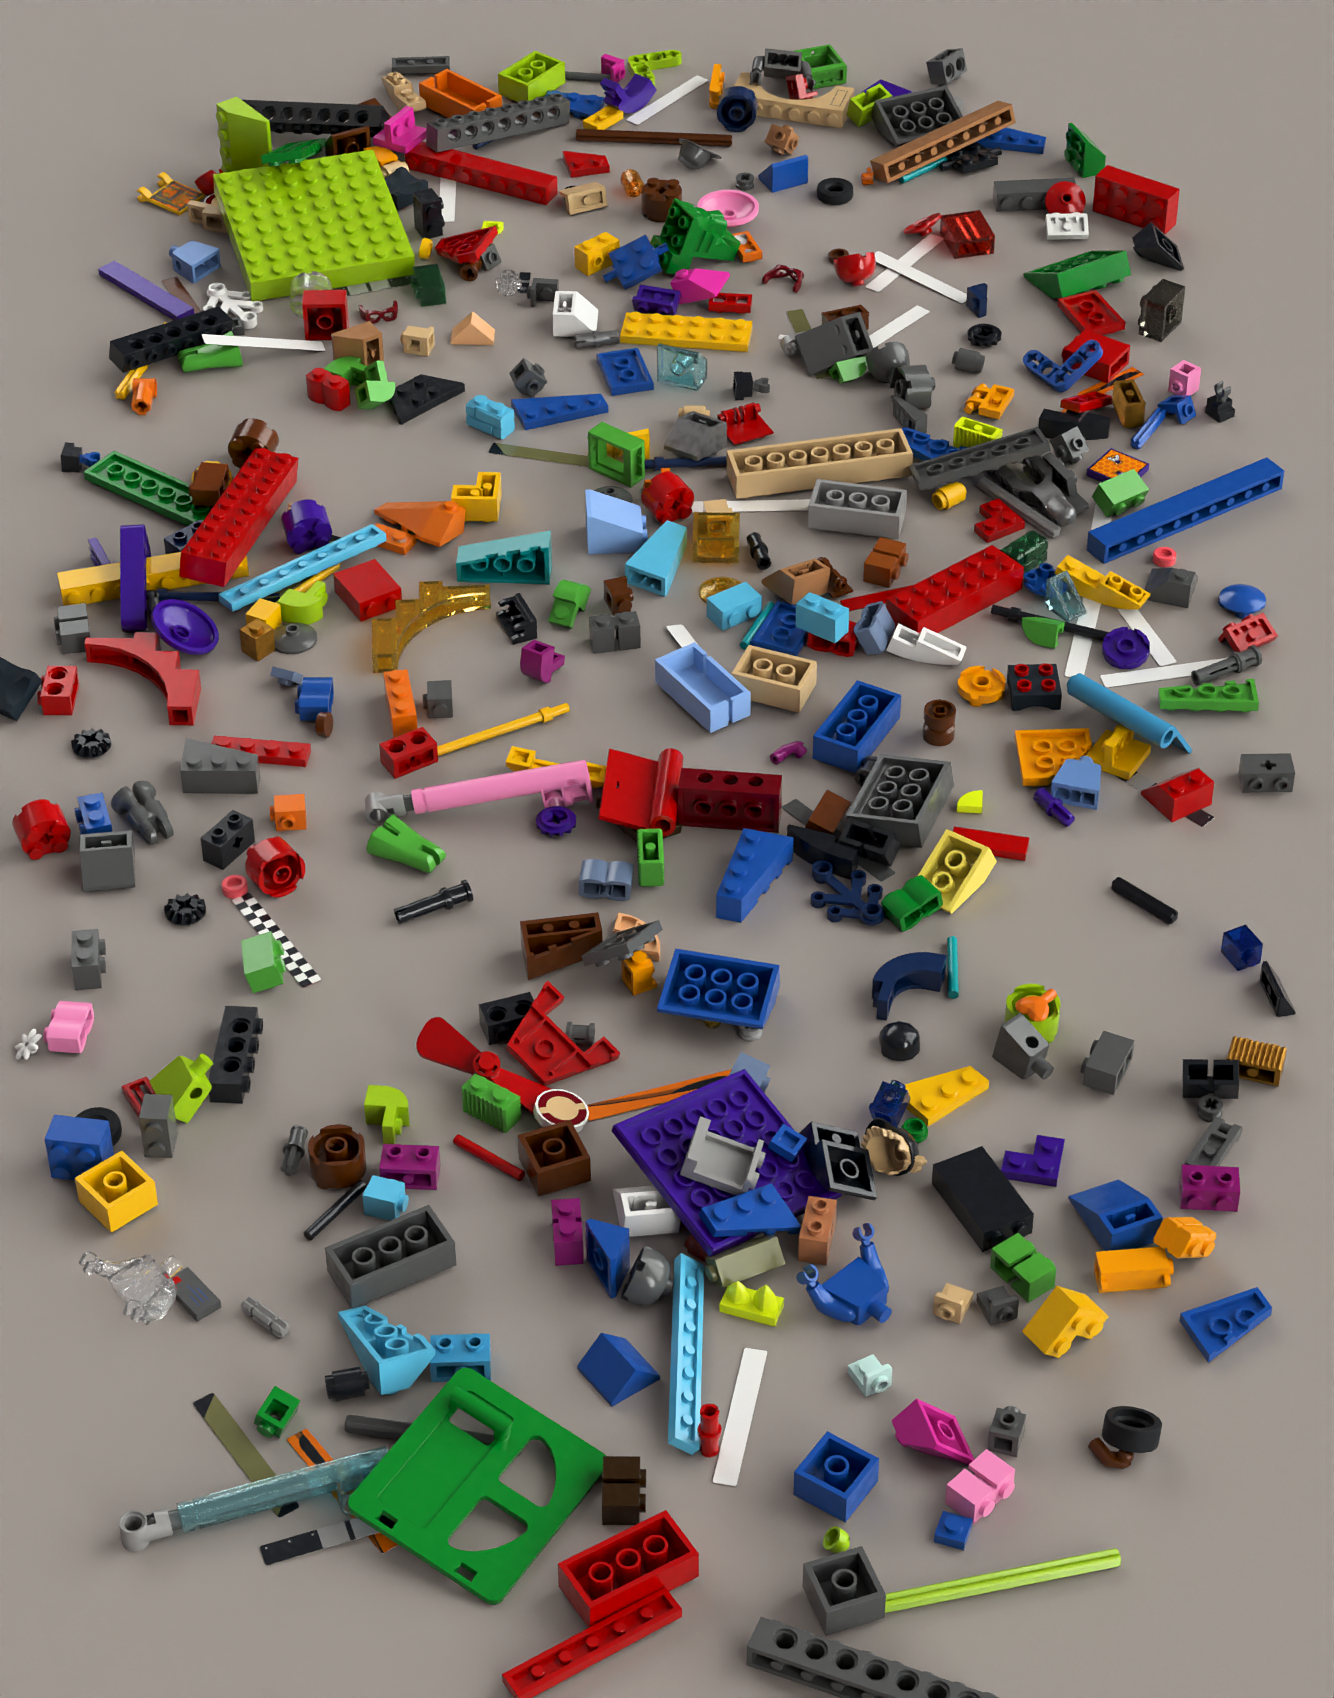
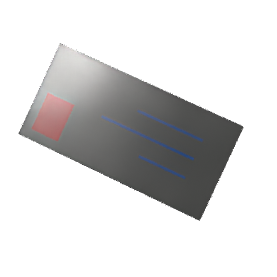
[164,1267,221,1322]

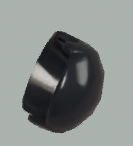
[879,1021,920,1061]

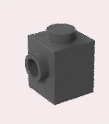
[423,680,453,719]

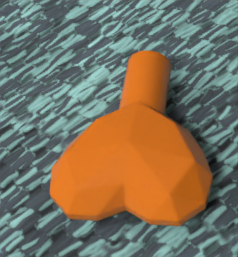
[1015,989,1057,1022]

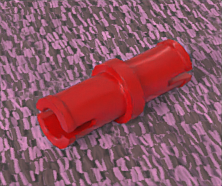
[697,1403,722,1458]

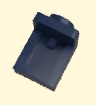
[966,283,988,318]

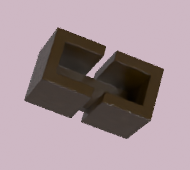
[602,1456,646,1525]

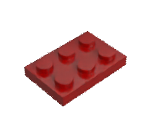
[1058,290,1126,335]

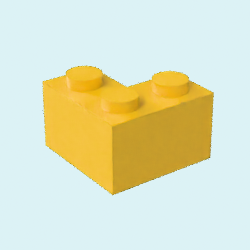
[451,472,502,522]
[1022,1286,1109,1358]

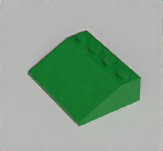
[1023,250,1131,298]

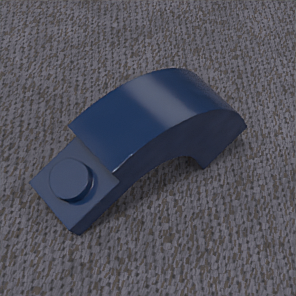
[872,952,947,1021]

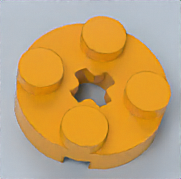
[957,666,1006,707]

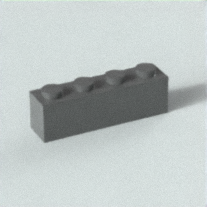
[993,178,1076,212]

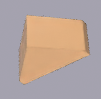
[451,311,495,345]

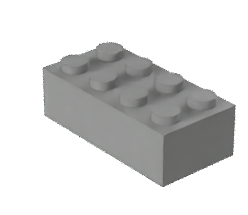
[808,479,907,539]

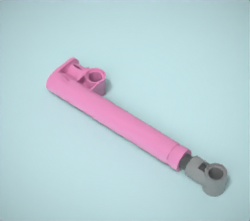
[365,759,594,825]

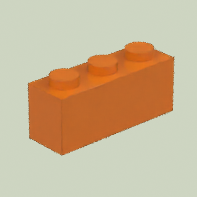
[383,669,418,738]

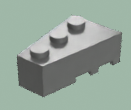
[180,738,260,794]

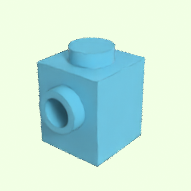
[362,1175,409,1221]

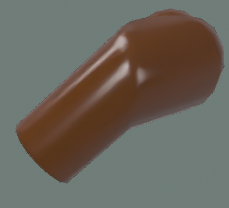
[1088,1437,1134,1469]

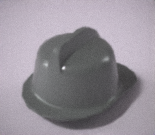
[678,138,722,169]

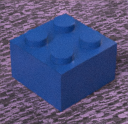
[45,1115,114,1180]
[793,1431,879,1523]

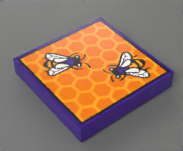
[1087,448,1149,482]

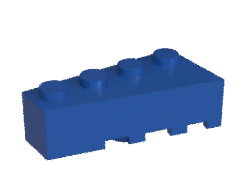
[716,828,793,923]

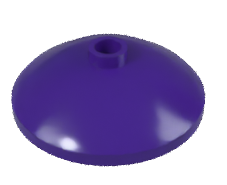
[151,599,219,655]

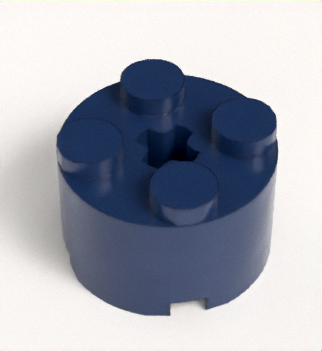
[717,86,758,132]

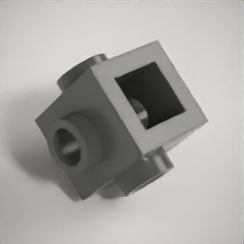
[509,358,547,397]
[1049,426,1089,464]

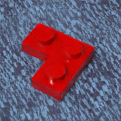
[974,498,1025,543]

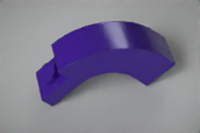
[600,73,657,113]

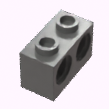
[926,48,967,87]

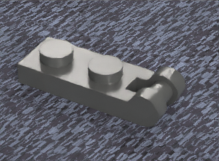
[1185,1116,1243,1166]

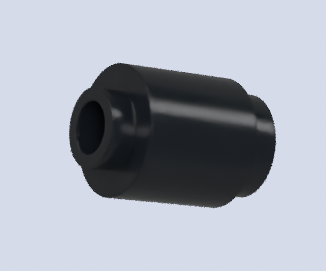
[325,1366,370,1401]

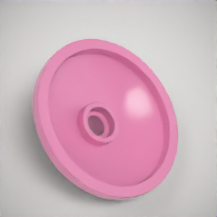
[697,190,759,228]

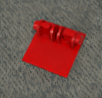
[717,402,774,445]

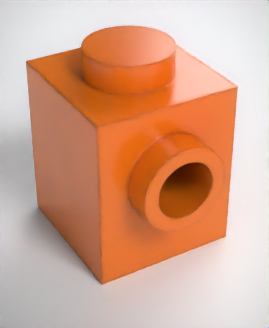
[270,794,307,831]

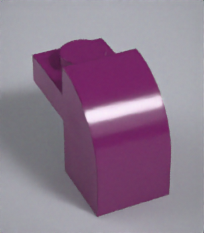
[520,640,565,683]

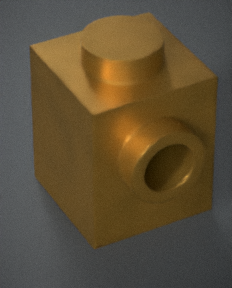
[239,618,275,662]

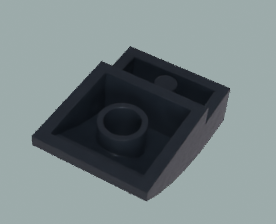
[800,1121,877,1200]

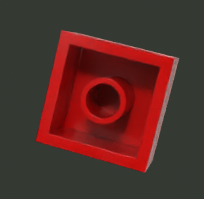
[302,290,349,341]

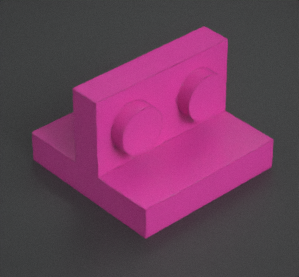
[372,106,427,154]

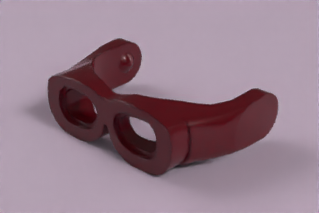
[762,264,804,293]
[359,300,398,324]

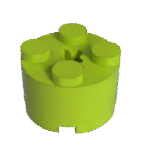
[1004,984,1061,1043]

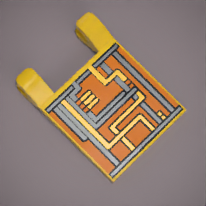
[137,172,205,216]

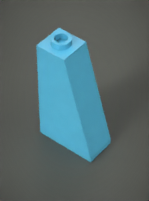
[625,520,687,597]

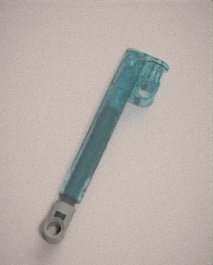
[119,1446,388,1552]

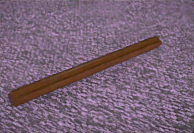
[576,129,733,147]

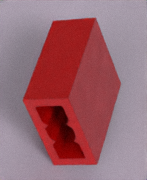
[1061,329,1131,383]
[333,559,402,622]

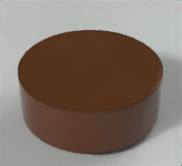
[828,248,849,264]
[315,712,333,737]

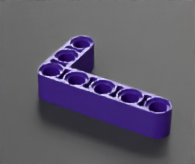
[120,524,151,632]

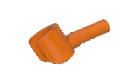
[861,167,874,185]

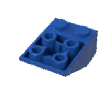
[1068,1179,1163,1251]

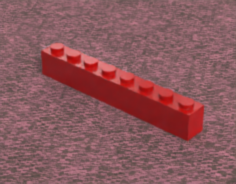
[405,141,558,205]

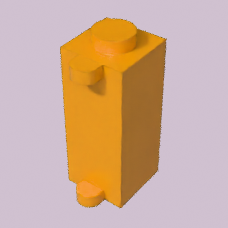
[1093,1247,1174,1293]

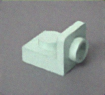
[847,1354,892,1397]

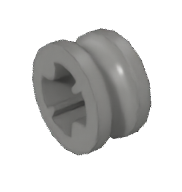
[738,1026,762,1042]

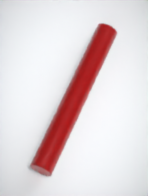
[453,1134,525,1181]

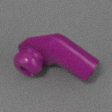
[770,741,807,765]

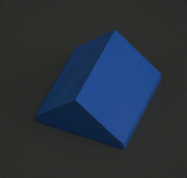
[758,155,808,193]
[585,1219,630,1299]
[577,1333,660,1407]

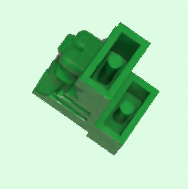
[650,198,741,274]

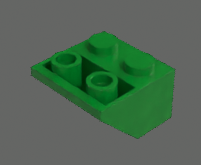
[1064,123,1106,178]

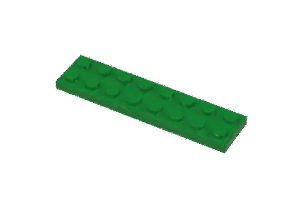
[261,138,326,167]
[84,450,213,526]

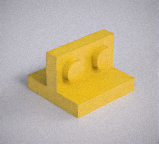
[1086,724,1151,780]

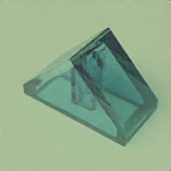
[1046,570,1087,622]

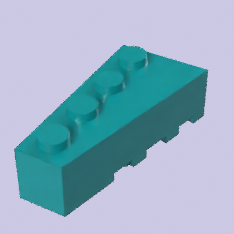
[456,530,552,585]

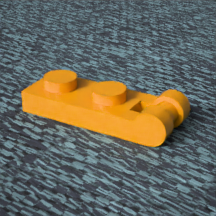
[709,64,725,109]

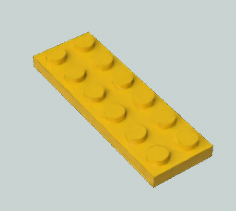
[620,312,752,352]

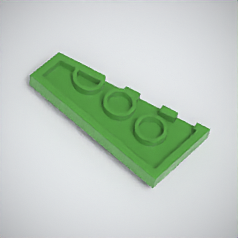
[1158,678,1259,713]

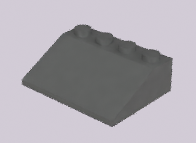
[871,85,963,147]
[846,754,954,848]

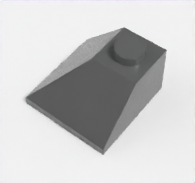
[1144,568,1198,608]

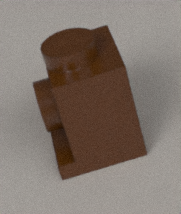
[604,576,634,615]

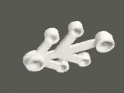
[203,283,263,329]

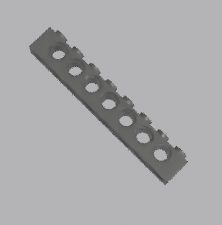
[426,93,570,152]
[746,1617,998,1698]

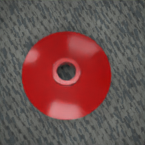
[1045,181,1086,214]
[903,213,941,236]

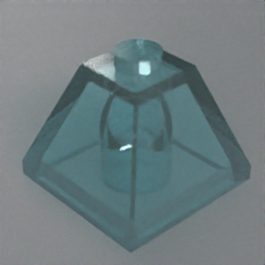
[657,344,707,391]

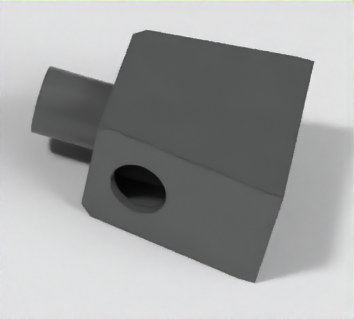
[992,1013,1054,1080]

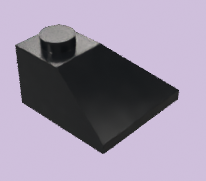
[1132,222,1184,271]

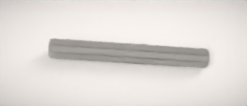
[977,476,1061,538]

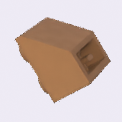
[331,321,384,366]
[761,558,830,605]

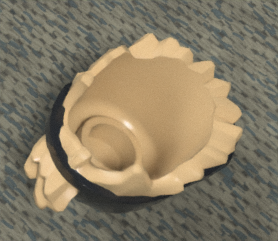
[860,1117,927,1176]

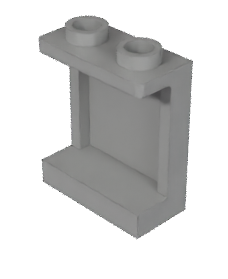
[680,1116,766,1196]

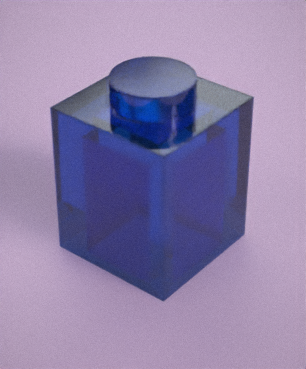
[1221,924,1263,971]

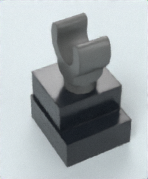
[733,371,770,400]
[1205,381,1235,423]

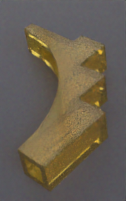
[372,581,491,673]

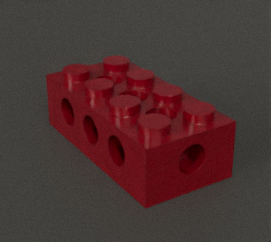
[678,768,782,833]

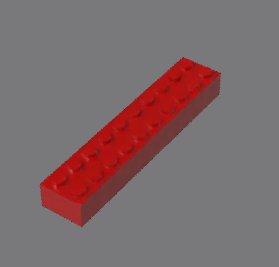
[179,448,299,587]

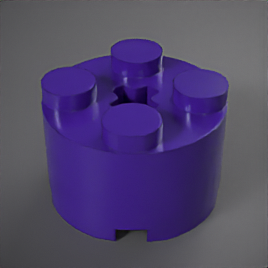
[281,500,332,554]

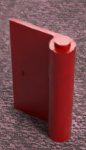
[598,748,684,836]

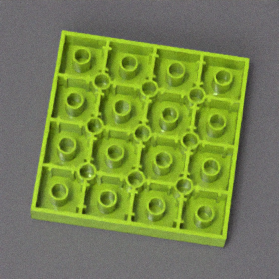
[213,150,415,302]

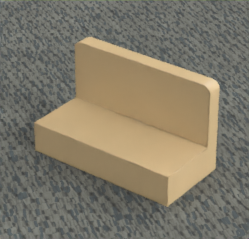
[559,182,608,215]

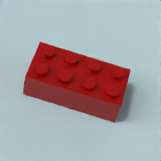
[1092,165,1180,234]
[558,1510,699,1628]

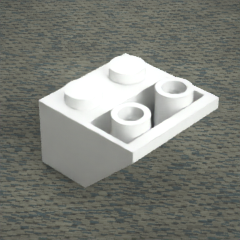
[553,291,598,338]
[613,1185,681,1237]

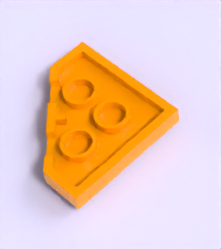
[1014,728,1092,786]

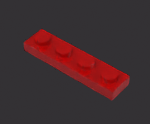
[211,735,311,767]

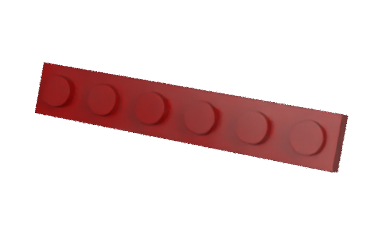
[502,1587,682,1698]

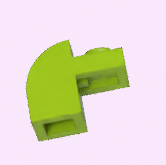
[277,580,328,625]
[364,1085,410,1144]

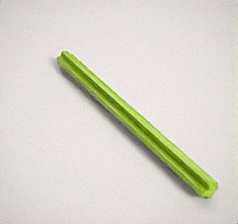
[885,1548,1121,1613]

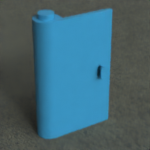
[1067,673,1192,754]

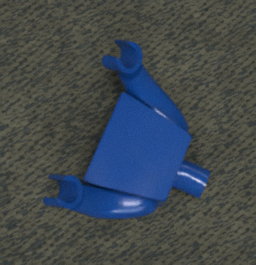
[796,1223,892,1325]

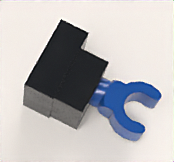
[60,442,100,473]

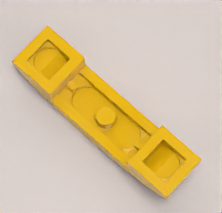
[505,746,606,789]

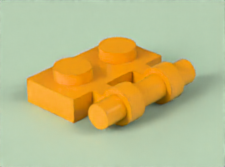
[964,383,1014,419]

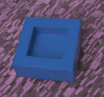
[768,1124,807,1162]
[934,1511,973,1550]

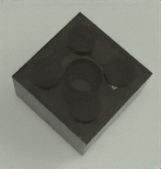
[1138,279,1185,342]

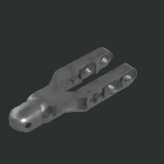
[986,456,1076,527]

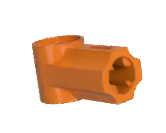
[131,378,157,415]

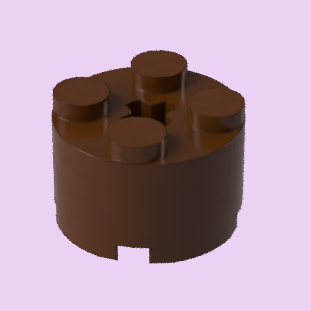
[641,178,682,222]
[228,418,279,468]
[308,1124,367,1189]

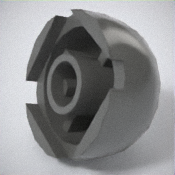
[866,342,910,383]
[621,1245,673,1306]

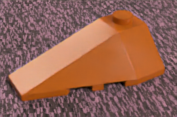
[374,501,466,547]

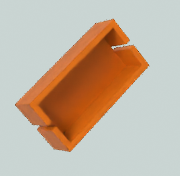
[419,69,502,118]

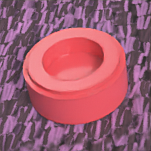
[1152,547,1176,567]
[221,875,248,899]

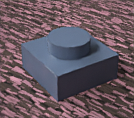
[270,666,303,686]

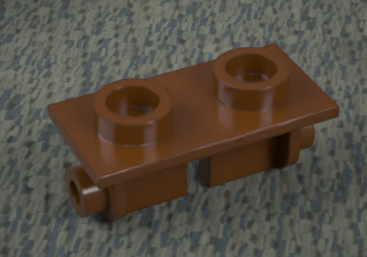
[817,557,853,598]

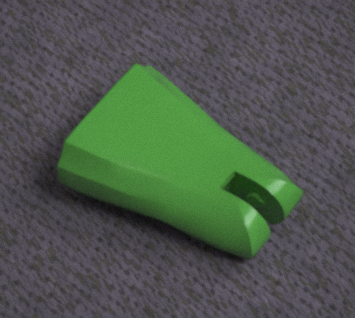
[177,331,243,373]
[366,814,446,873]

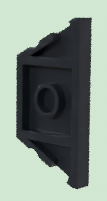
[389,374,465,425]

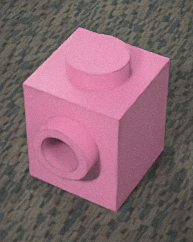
[1168,360,1201,395]

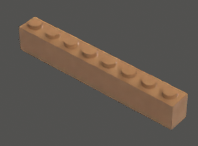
[870,101,1016,183]

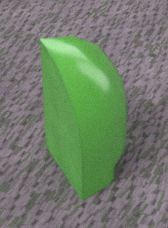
[828,356,867,384]
[1022,617,1065,649]

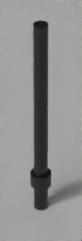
[991,604,1109,641]

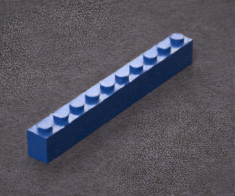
[1087,457,1285,564]

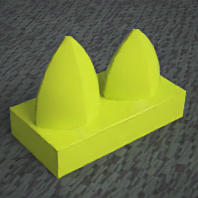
[719,1281,784,1327]

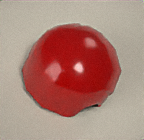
[195,169,223,196]

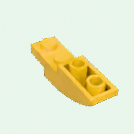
[1055,555,1151,610]

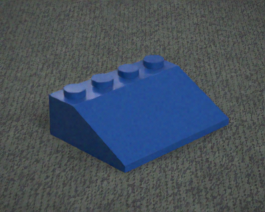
[657,948,780,1029]

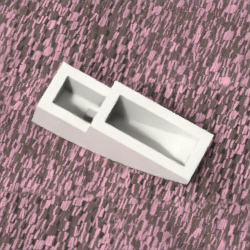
[886,623,967,665]

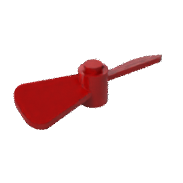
[416,1017,551,1114]

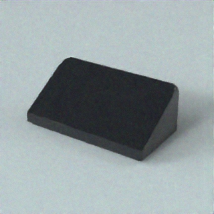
[1259,961,1296,1017]

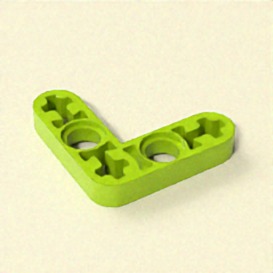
[628,50,682,86]

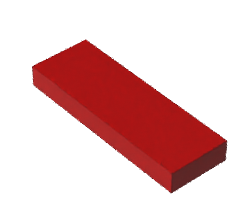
[1060,391,1113,413]
[953,826,1030,861]

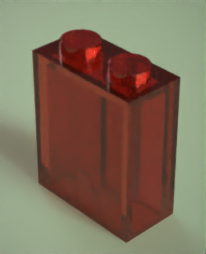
[940,210,995,259]

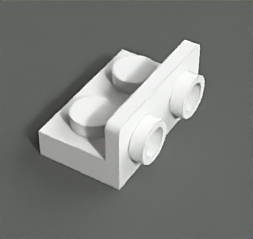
[1044,212,1089,240]

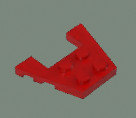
[506,981,621,1086]

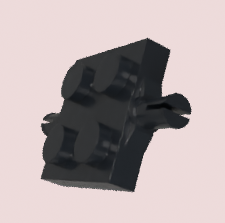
[939,142,1002,174]

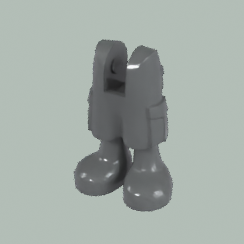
[111,781,174,845]

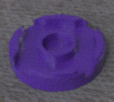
[1102,627,1150,669]

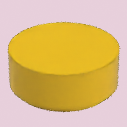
[419,238,433,260]

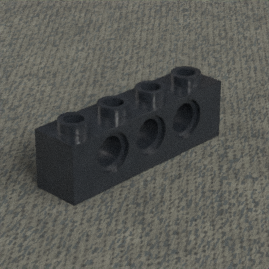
[208,1006,263,1104]

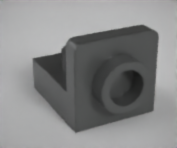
[480,243,501,271]
[527,278,559,307]
[976,1285,1019,1326]

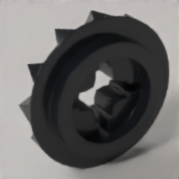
[967,323,1002,347]
[71,728,111,758]
[164,892,206,925]

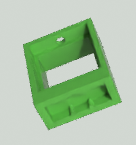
[794,44,847,89]
[587,422,645,488]

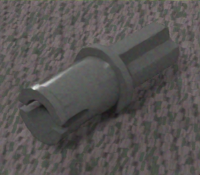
[280,1125,308,1176]

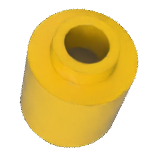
[932,481,967,510]

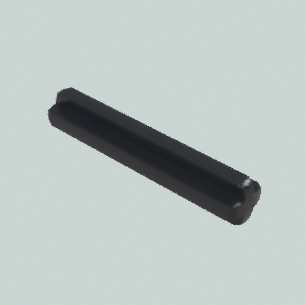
[1111,877,1178,924]

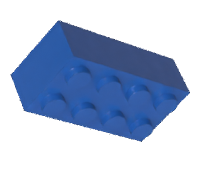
[812,680,901,773]

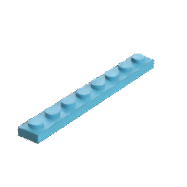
[218,524,387,612]
[668,1253,704,1455]

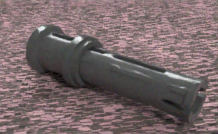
[1191,645,1262,685]

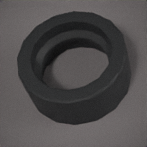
[1101,1406,1162,1453]

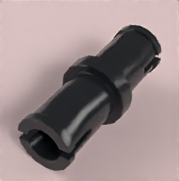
[746,532,771,570]

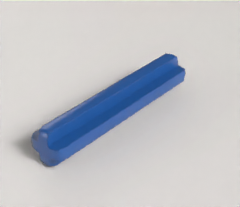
[1130,407,1167,449]

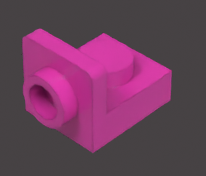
[601,54,626,83]

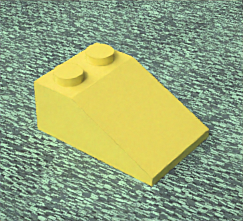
[918,829,997,914]

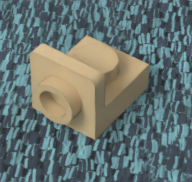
[933,1283,974,1324]

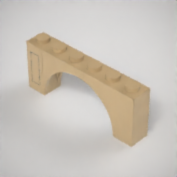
[734,72,854,128]

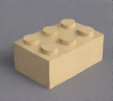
[731,645,817,713]

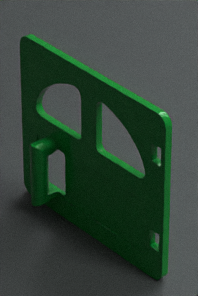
[347,1368,606,1605]

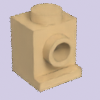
[400,326,435,356]

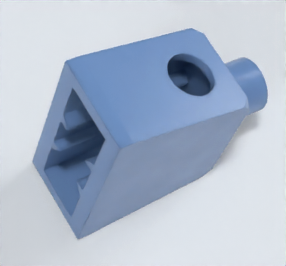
[169,241,221,283]
[1051,756,1101,810]

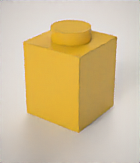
[245,598,282,630]

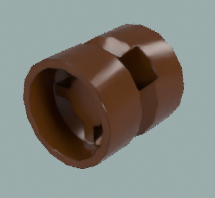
[923,699,956,746]

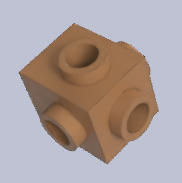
[764,124,799,155]

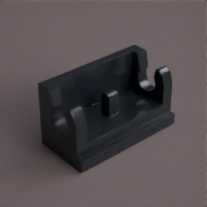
[496,593,537,645]

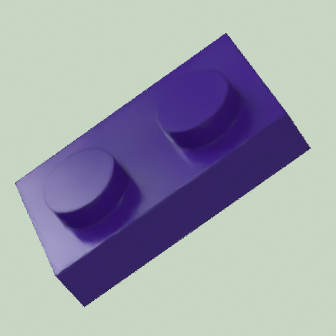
[632,285,681,315]

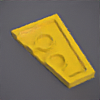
[891,1066,989,1126]

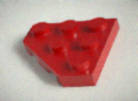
[434,226,498,264]

